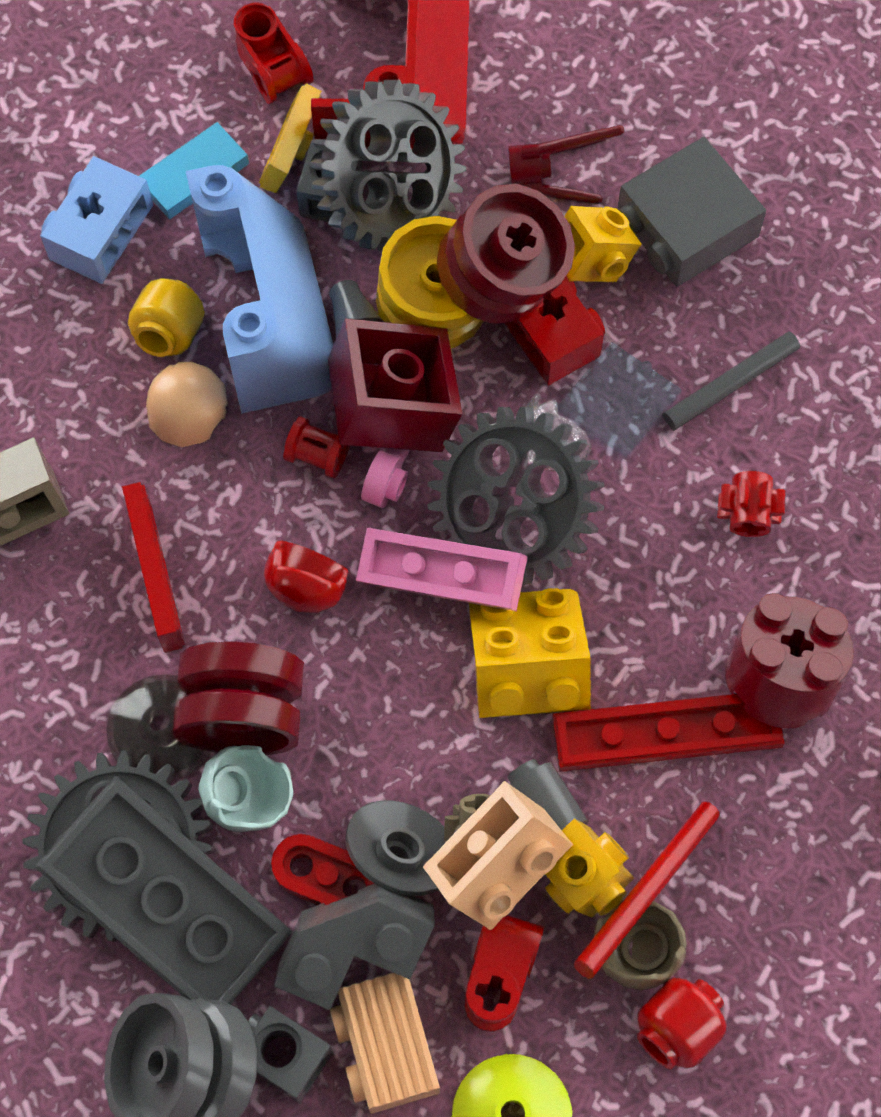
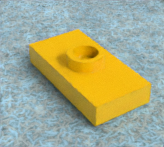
[258,83,322,193]

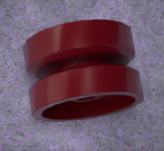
[436,184,575,324]
[173,641,304,755]

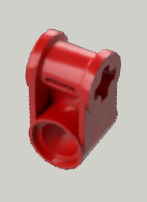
[234,3,314,104]
[464,915,545,1032]

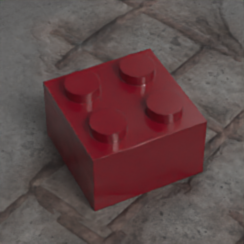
[328,318,463,452]

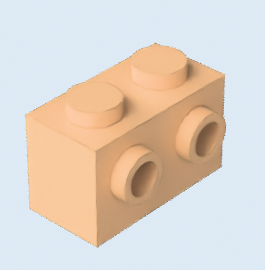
[423,781,573,930]

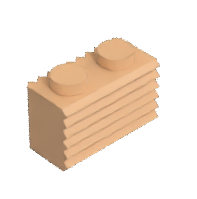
[330,973,440,1114]

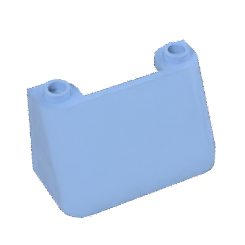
[186,165,333,413]

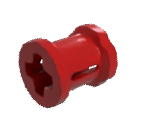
[283,416,350,479]

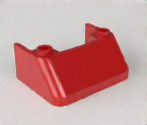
[311,0,469,150]

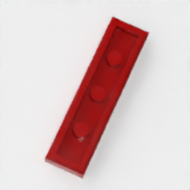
[552,694,785,772]

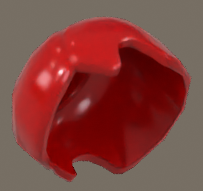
[264,540,348,613]

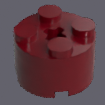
[725,593,854,729]

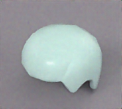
[198,745,294,832]

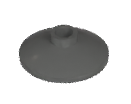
[345,800,445,896]

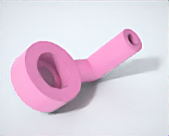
[361,448,410,508]

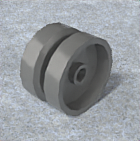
[104,993,257,1117]

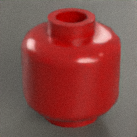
[637,977,726,1069]

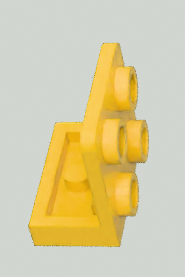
[469,588,591,718]

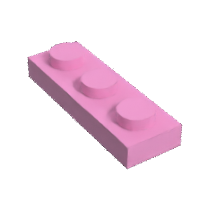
[356,528,528,611]

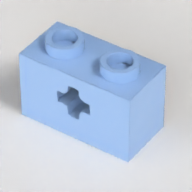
[40,156,153,284]

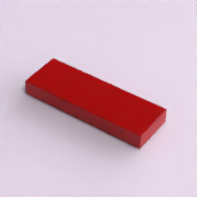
[122,482,185,653]

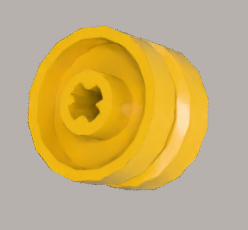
[376,216,484,348]

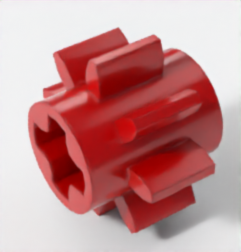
[717,471,786,537]

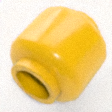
[128,278,205,357]

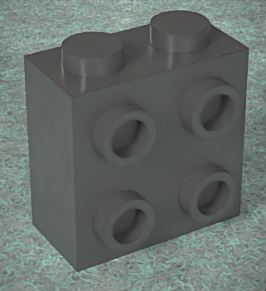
[617,136,767,287]

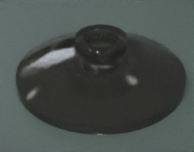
[107,674,212,782]

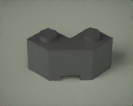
[274,884,435,1010]

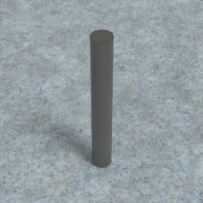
[662,331,800,431]

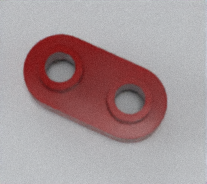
[271,834,375,905]

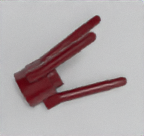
[508,125,625,204]

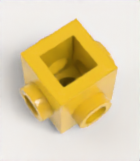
[565,206,642,282]
[545,818,635,918]

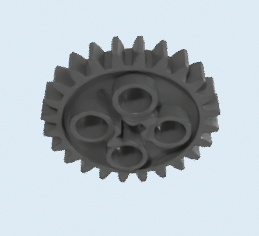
[309,80,466,251]
[427,407,604,585]
[22,751,214,942]

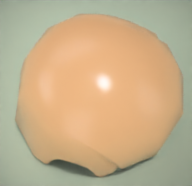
[146,362,228,447]

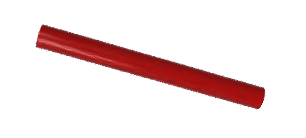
[574,802,720,979]

